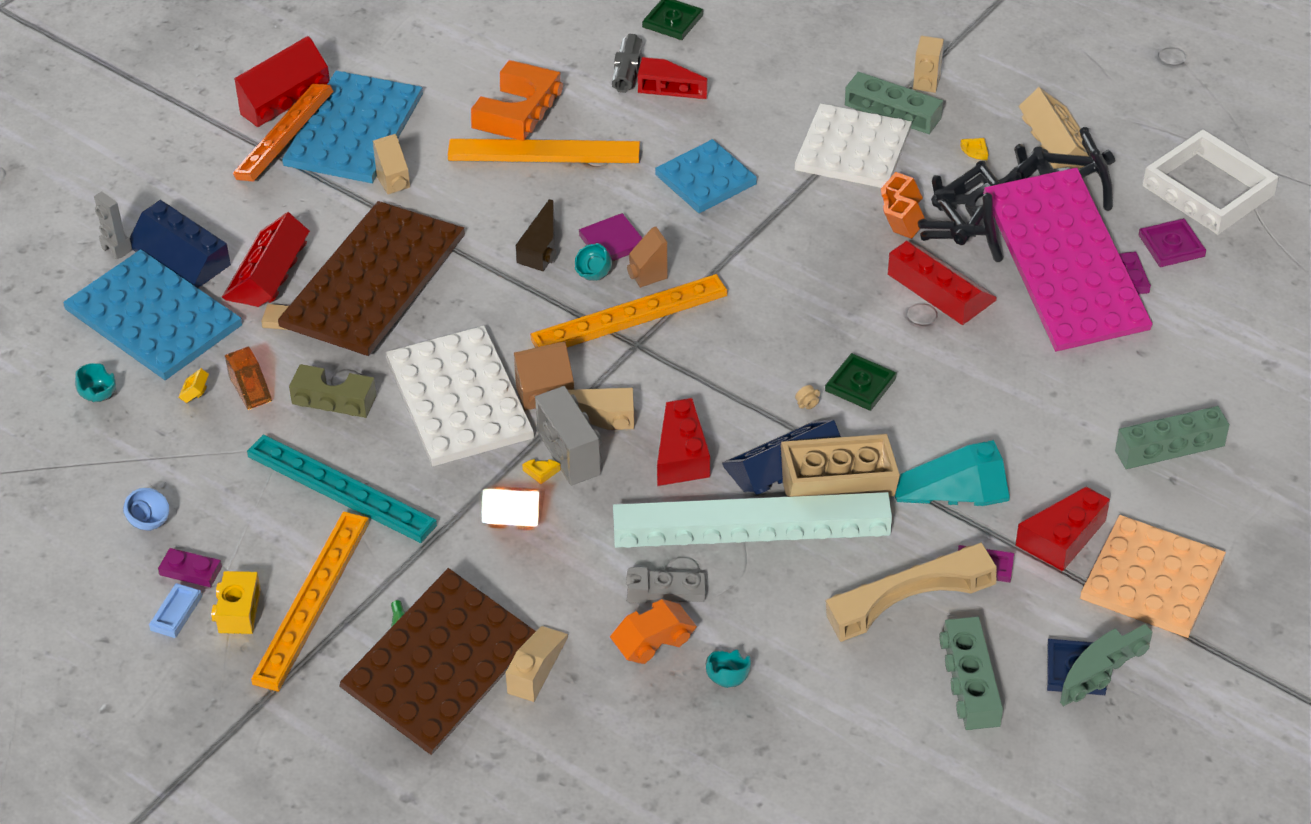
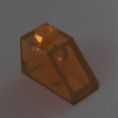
[225,346,272,410]

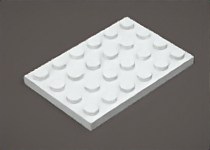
[386,326,534,467]

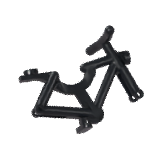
[1014,127,1116,211]
[918,161,1021,262]

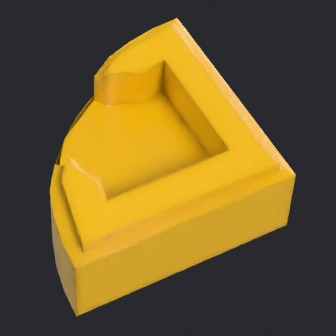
[960,138,988,160]
[522,459,561,484]

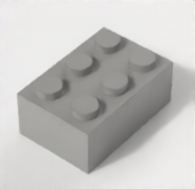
[535,386,603,486]

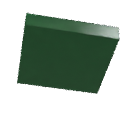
[642,0,703,40]
[825,353,897,411]

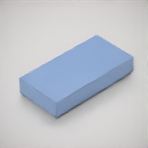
[149,583,202,638]

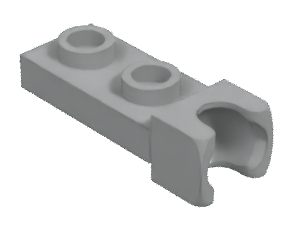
[94,191,132,259]
[626,567,705,603]

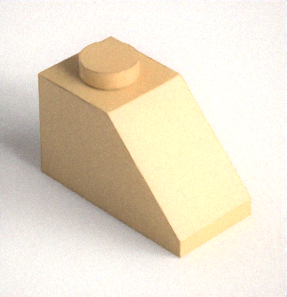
[373,134,410,194]

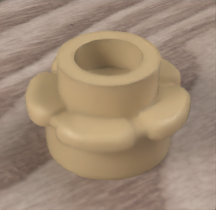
[795,385,820,409]

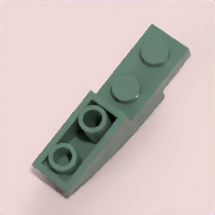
[1060,624,1153,707]

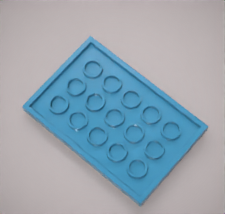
[282,71,423,184]
[63,249,242,380]

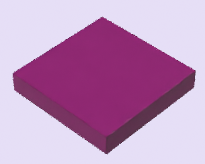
[579,213,642,261]
[1138,218,1206,267]

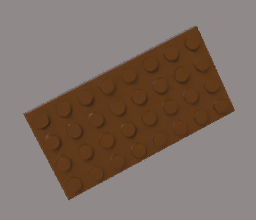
[278,201,465,356]

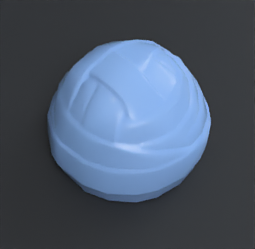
[123,488,169,531]

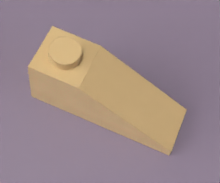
[568,388,634,430]
[506,626,568,702]

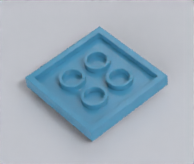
[655,139,757,214]

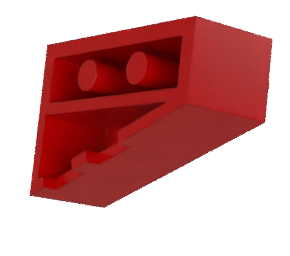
[657,398,710,486]
[1015,487,1110,571]

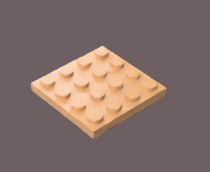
[1080,515,1226,638]

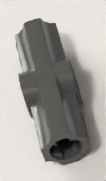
[612,34,642,93]

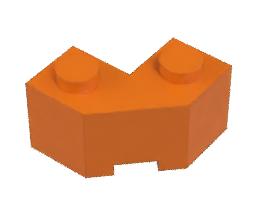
[881,172,925,239]
[610,599,697,664]

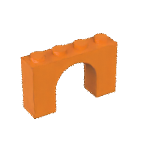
[471,60,563,141]

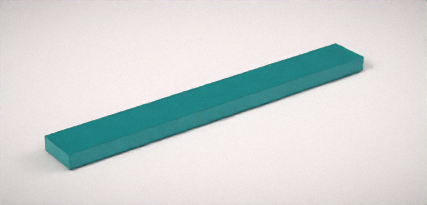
[247,434,437,543]

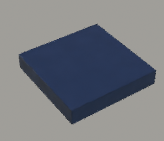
[1047,639,1107,695]

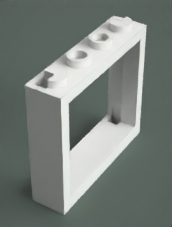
[1143,129,1279,235]

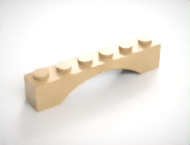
[825,542,996,642]

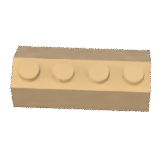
[1018,87,1089,169]
[781,434,900,497]

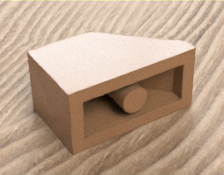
[627,227,667,288]

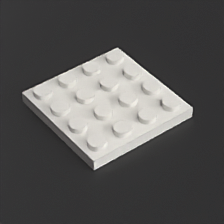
[794,103,912,188]

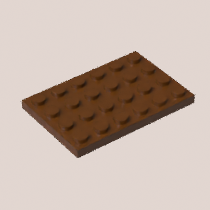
[339,568,536,755]

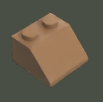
[514,341,574,411]

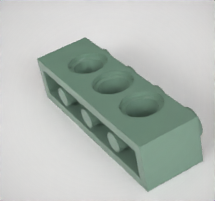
[845,71,943,135]
[1115,406,1230,469]
[939,617,1003,730]

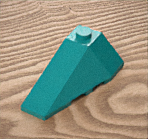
[894,440,1010,506]

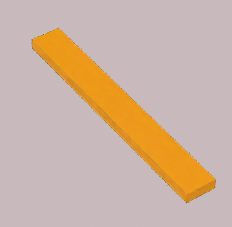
[448,139,640,163]
[530,274,727,348]
[251,511,369,692]

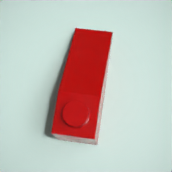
[638,57,708,99]

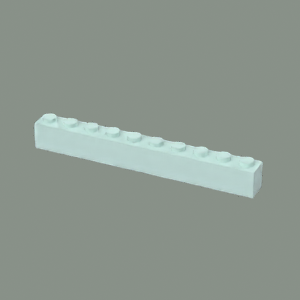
[613,492,892,548]

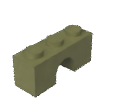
[289,364,377,418]

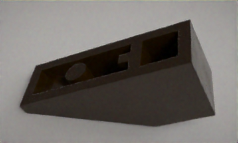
[515,199,556,272]

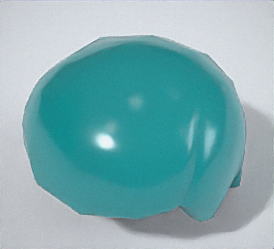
[575,243,612,281]
[75,363,116,402]
[705,650,751,688]

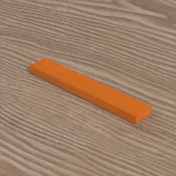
[233,84,333,182]

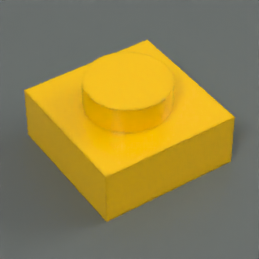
[178,368,209,403]

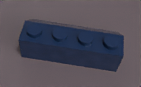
[130,199,231,288]
[722,420,841,495]

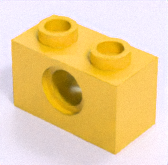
[211,571,261,634]

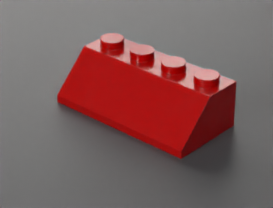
[234,36,330,127]
[222,212,310,307]
[888,241,997,325]

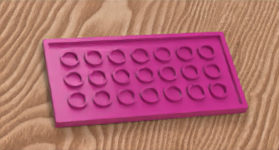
[983,168,1153,352]

